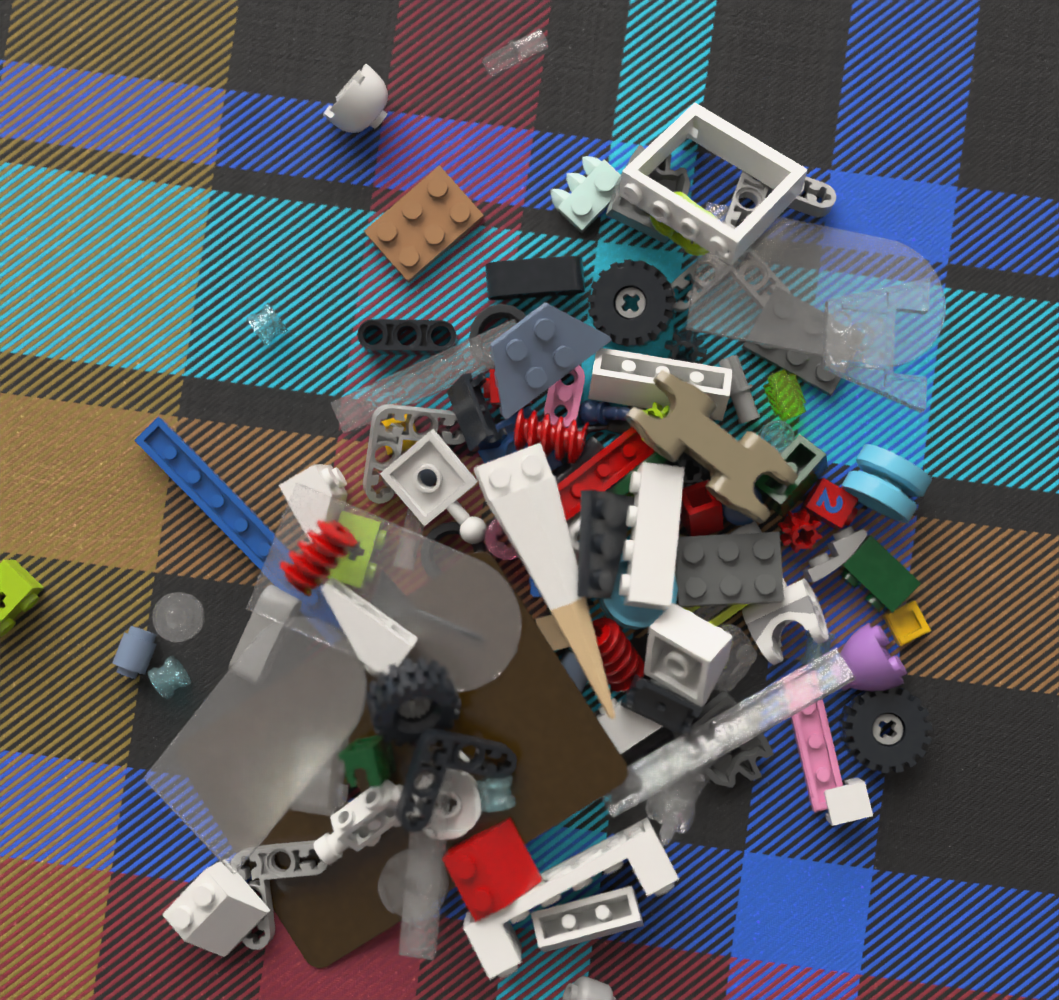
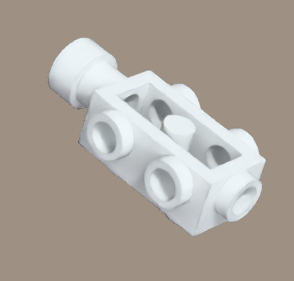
[314,780,410,865]

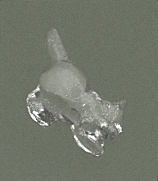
[645,756,710,846]

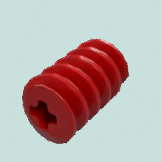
[514,408,589,464]
[279,519,357,597]
[591,618,645,691]

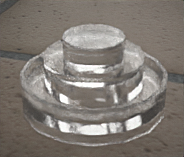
[152,592,205,642]

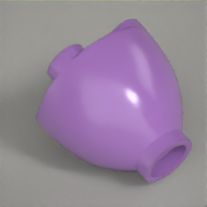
[831,622,908,691]

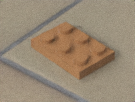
[364,165,484,283]

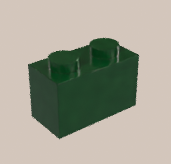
[754,434,828,518]
[838,535,921,613]

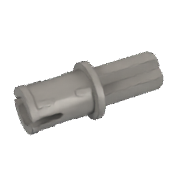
[719,355,760,424]

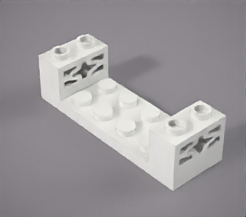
[463,818,679,979]

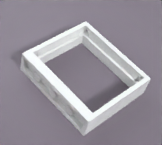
[619,103,808,265]

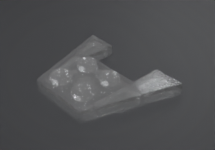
[822,278,930,413]

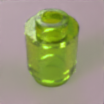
[763,369,807,422]

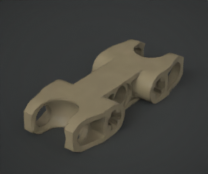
[624,370,798,523]

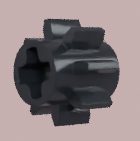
[664,326,707,364]
[673,452,709,487]

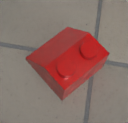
[442,817,543,922]

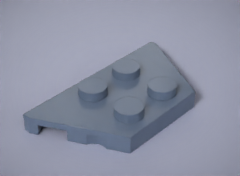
[490,302,612,420]

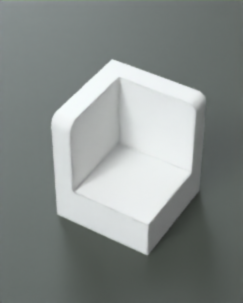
[824,777,873,825]

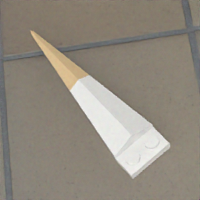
[474,443,615,719]

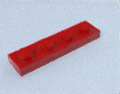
[557,427,656,522]

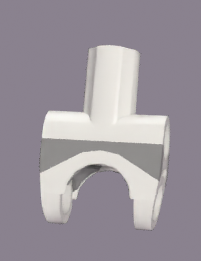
[742,578,829,665]

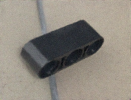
[485,256,585,300]
[357,319,458,356]

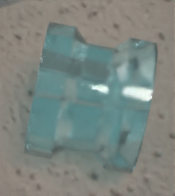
[246,303,288,346]
[757,420,795,454]
[148,656,191,699]
[477,775,516,812]

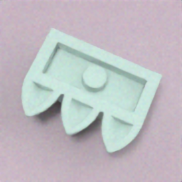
[551,157,620,233]

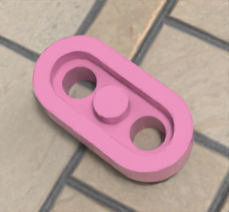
[544,365,585,428]

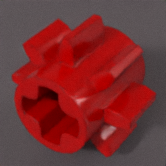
[778,508,822,553]

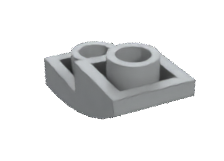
[802,526,867,582]

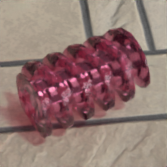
[485,519,519,560]

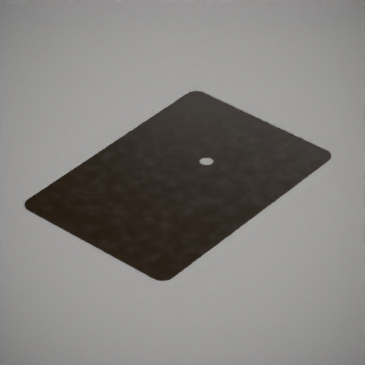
[179,551,628,968]

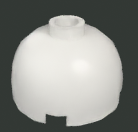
[323,64,388,133]

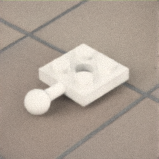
[380,429,487,544]

